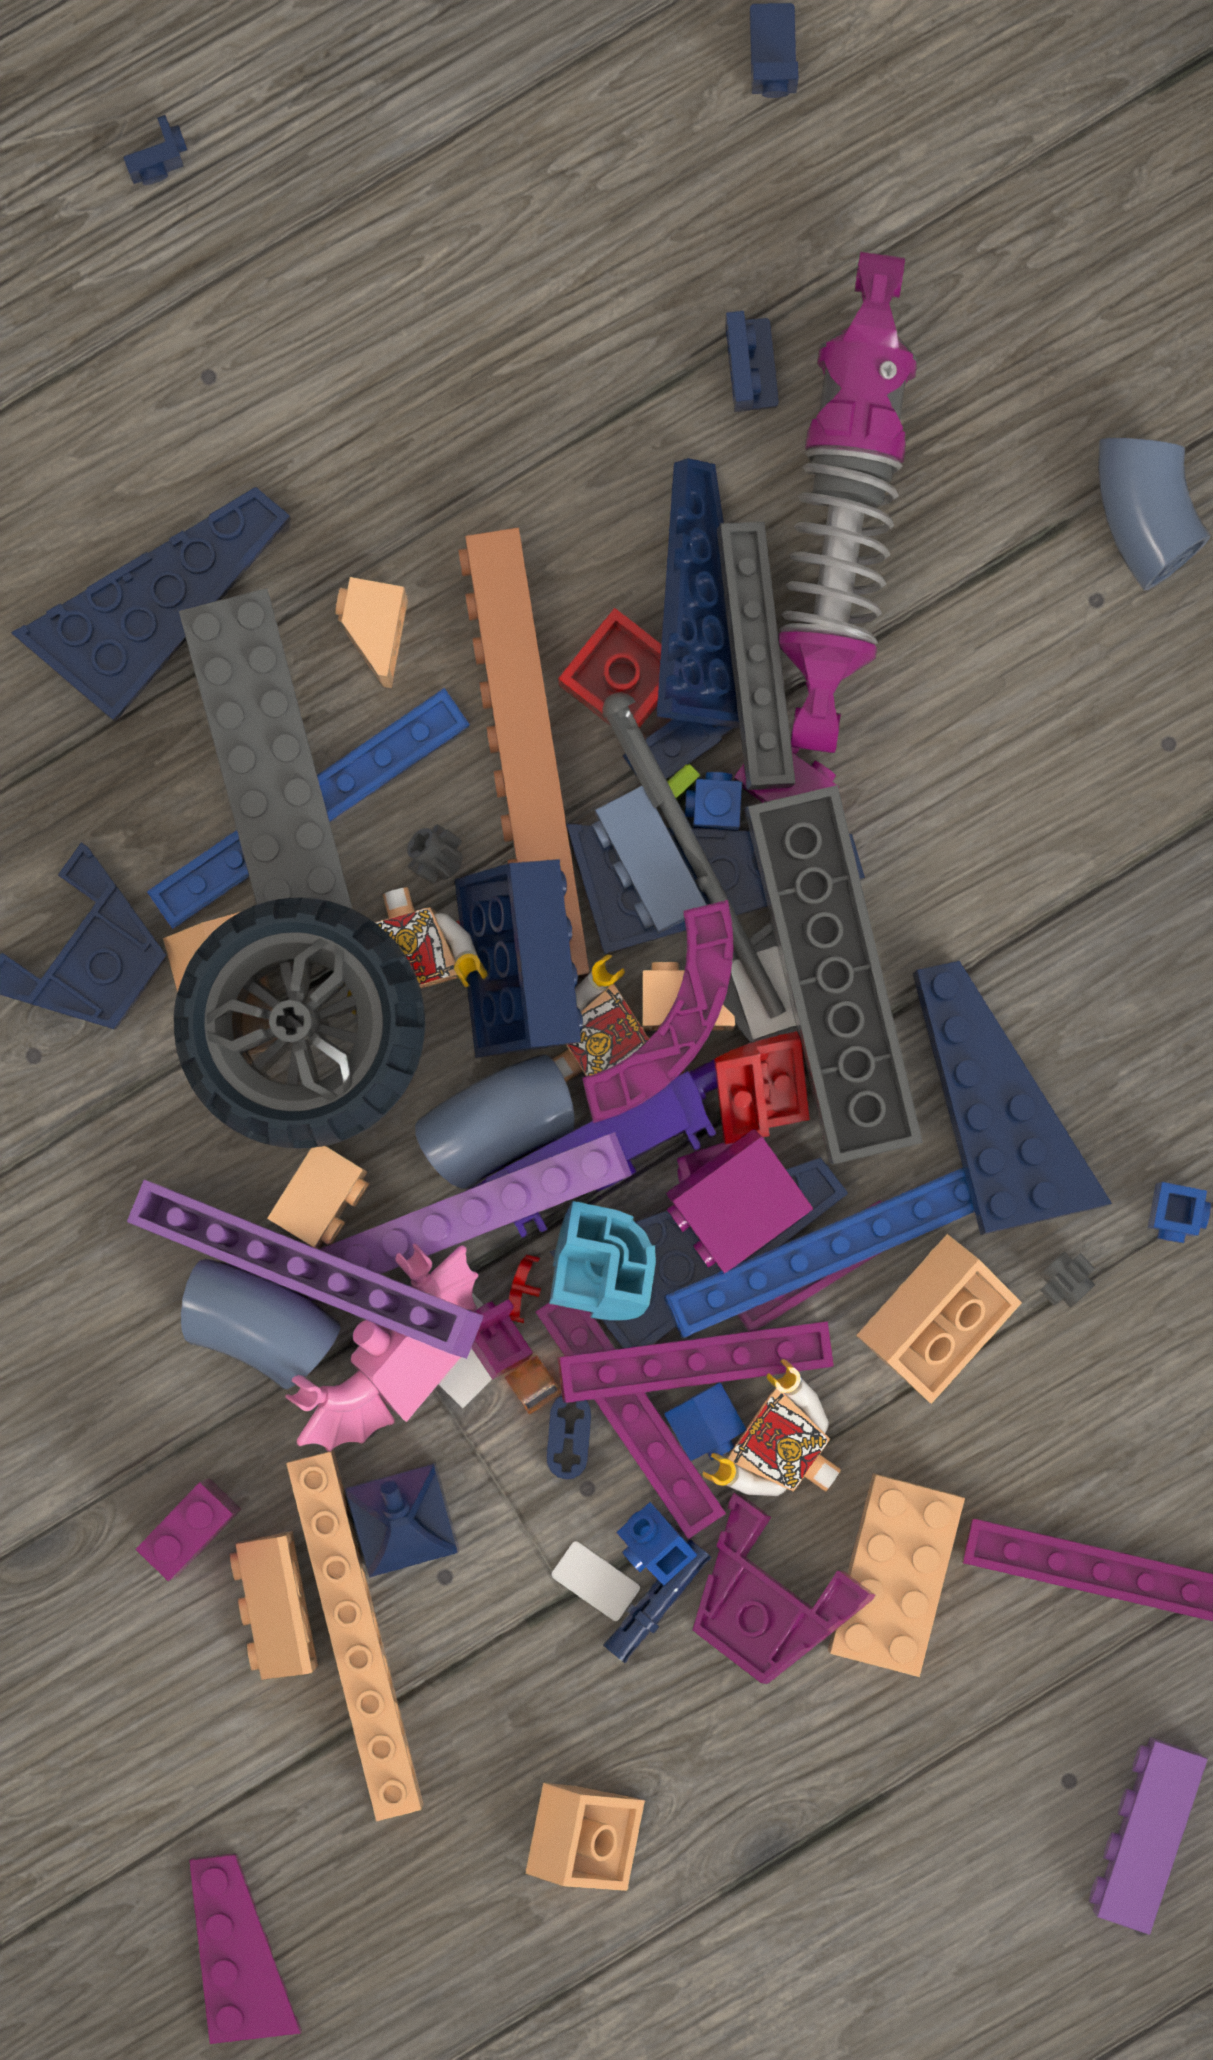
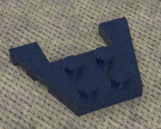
[0,842,168,1030]

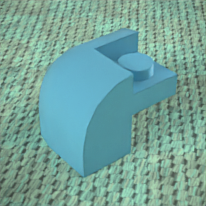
[549,1201,656,1320]

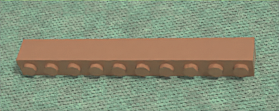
[458,528,590,978]

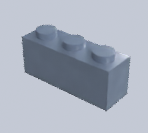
[591,786,706,934]

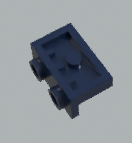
[725,311,779,412]

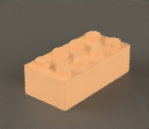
[828,1473,965,1677]

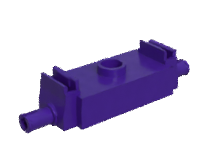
[466,1052,727,1238]

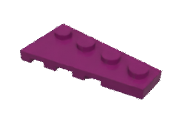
[189,1853,302,2044]

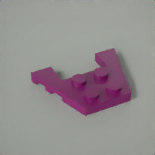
[692,1493,876,1684]

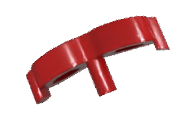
[509,1254,541,1323]

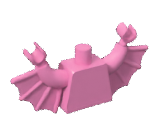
[285,1243,478,1452]

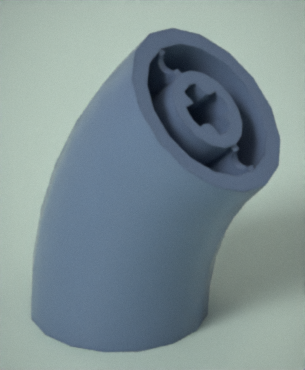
[1098,438,1211,591]
[415,1054,575,1189]
[181,1259,341,1389]

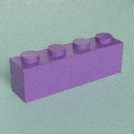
[1089,1737,1207,1935]

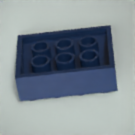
[454,859,583,1058]

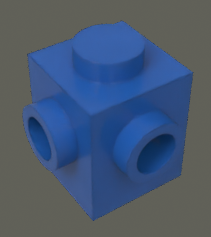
[685,772,742,831]
[1147,1182,1211,1243]
[664,1382,747,1461]
[616,1502,697,1585]

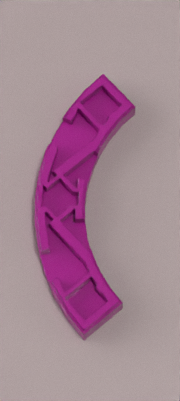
[582,900,733,1123]

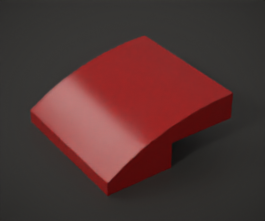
[714,1031,810,1145]

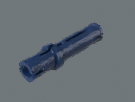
[603,1539,712,1663]

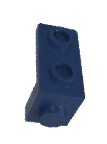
[750,3,799,98]

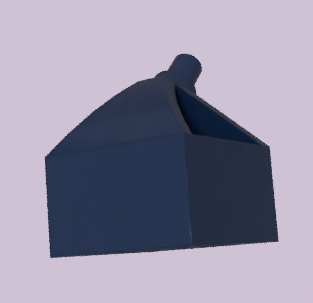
[345,1462,460,1578]

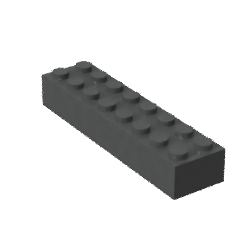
[179,588,353,909]
[744,785,923,1164]

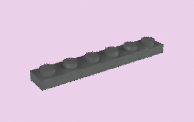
[717,522,795,790]

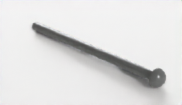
[602,692,786,1019]

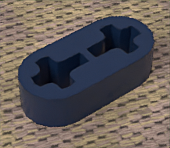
[547,1395,591,1479]

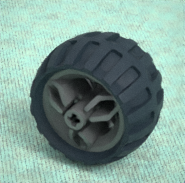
[173,897,425,1149]

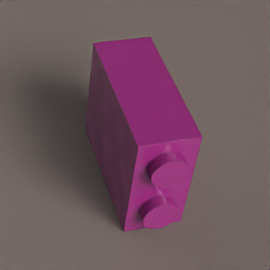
[666,1129,813,1274]
[135,1478,242,1582]

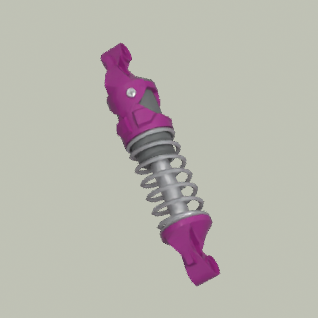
[778,251,918,753]

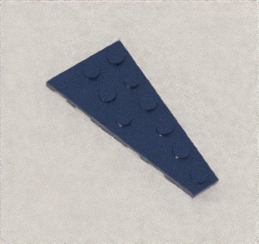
[657,458,740,729]
[11,487,291,722]
[566,824,865,955]
[912,961,1112,1235]
[549,1157,848,1348]

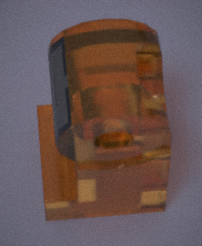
[504,1355,562,1415]

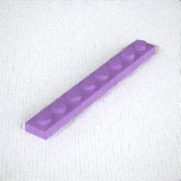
[308,1132,632,1301]

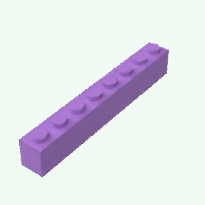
[127,1180,484,1359]

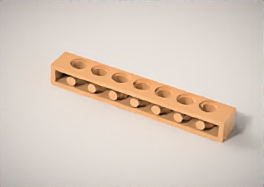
[286,1450,423,1822]

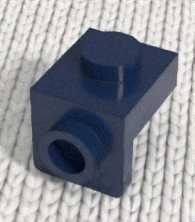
[123,115,188,185]

